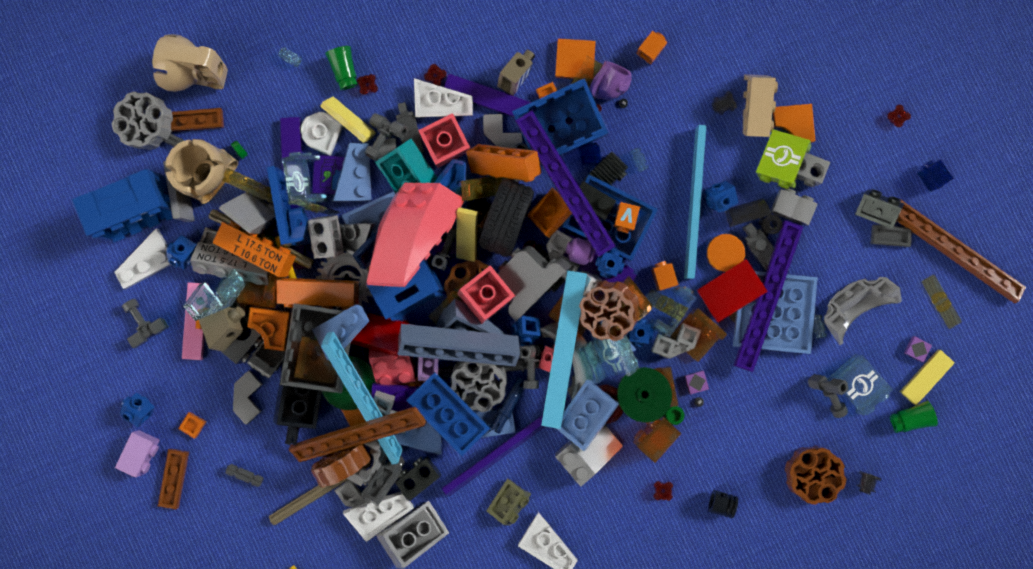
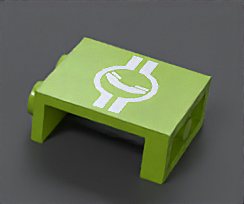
[756,129,812,189]

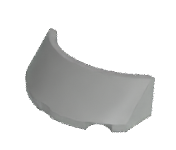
[824,277,902,345]
[540,321,594,400]

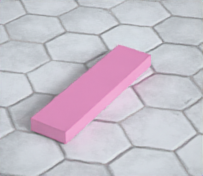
[182,282,209,360]

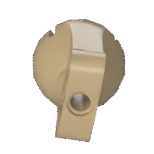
[152,34,228,92]
[166,139,238,204]

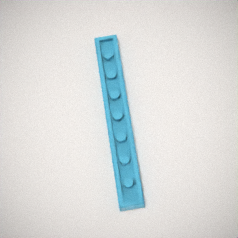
[684,125,706,279]
[541,270,587,429]
[321,332,403,464]

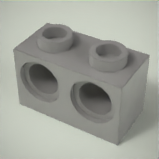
[795,153,830,187]
[307,215,344,259]

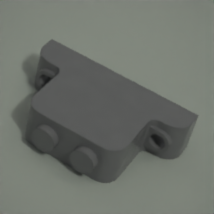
[498,246,572,321]

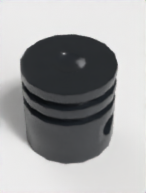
[708,490,738,519]

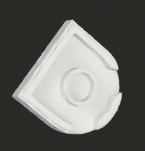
[301,112,344,156]

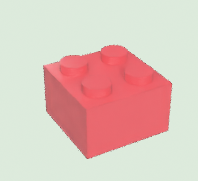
[418,113,470,168]
[457,266,515,324]
[369,349,416,385]

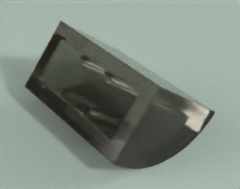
[725,198,772,228]

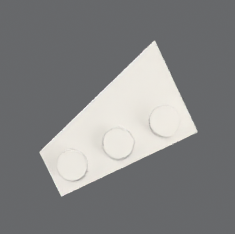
[414,78,473,117]
[114,228,171,289]
[343,491,414,542]
[518,512,578,569]

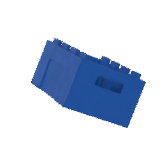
[512,78,608,166]
[72,169,174,243]
[366,259,446,321]

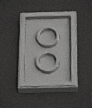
[163,161,195,222]

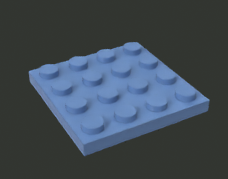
[733,271,818,354]

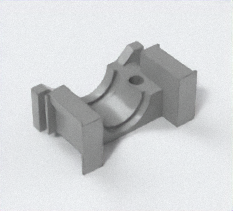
[347,440,388,486]

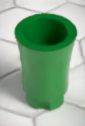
[325,46,357,90]
[890,400,938,433]

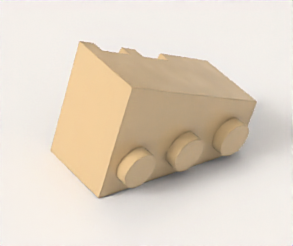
[743,74,778,137]

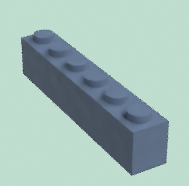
[398,324,520,366]

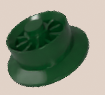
[322,356,376,410]
[617,367,672,423]

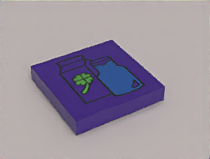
[312,155,344,195]

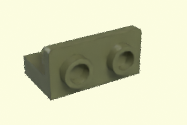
[486,479,531,526]

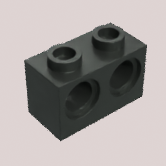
[395,456,442,501]

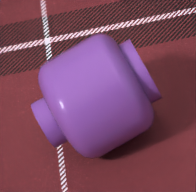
[565,238,595,265]

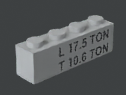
[190,242,273,285]

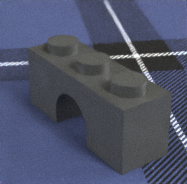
[221,305,265,364]

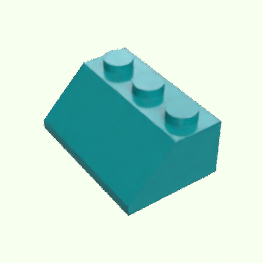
[375,139,437,193]

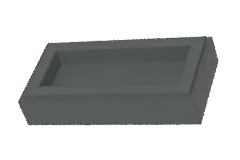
[870,225,912,247]

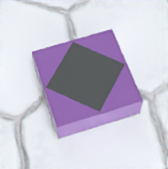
[904,336,932,362]
[684,370,709,394]

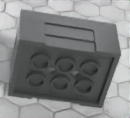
[280,303,351,393]

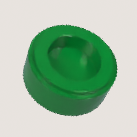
[230,140,248,160]
[664,405,684,425]

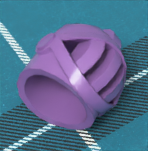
[589,61,632,100]

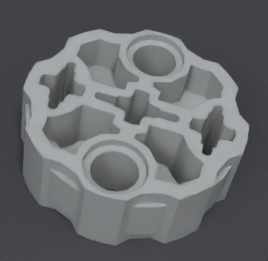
[112,91,173,150]
[450,361,507,412]

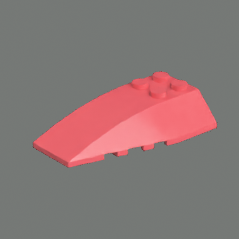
[366,183,464,287]

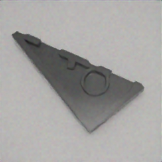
[321,223,374,255]

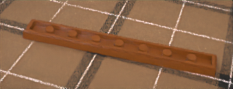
[897,199,1026,304]
[288,406,426,462]

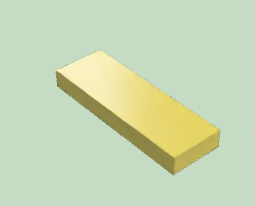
[321,97,376,143]
[456,208,478,262]
[900,350,955,405]

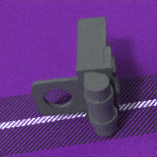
[247,340,287,379]

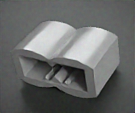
[770,189,817,226]

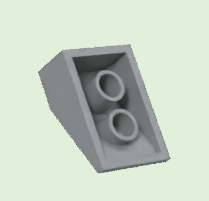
[219,192,277,234]
[555,425,623,487]
[376,501,449,569]

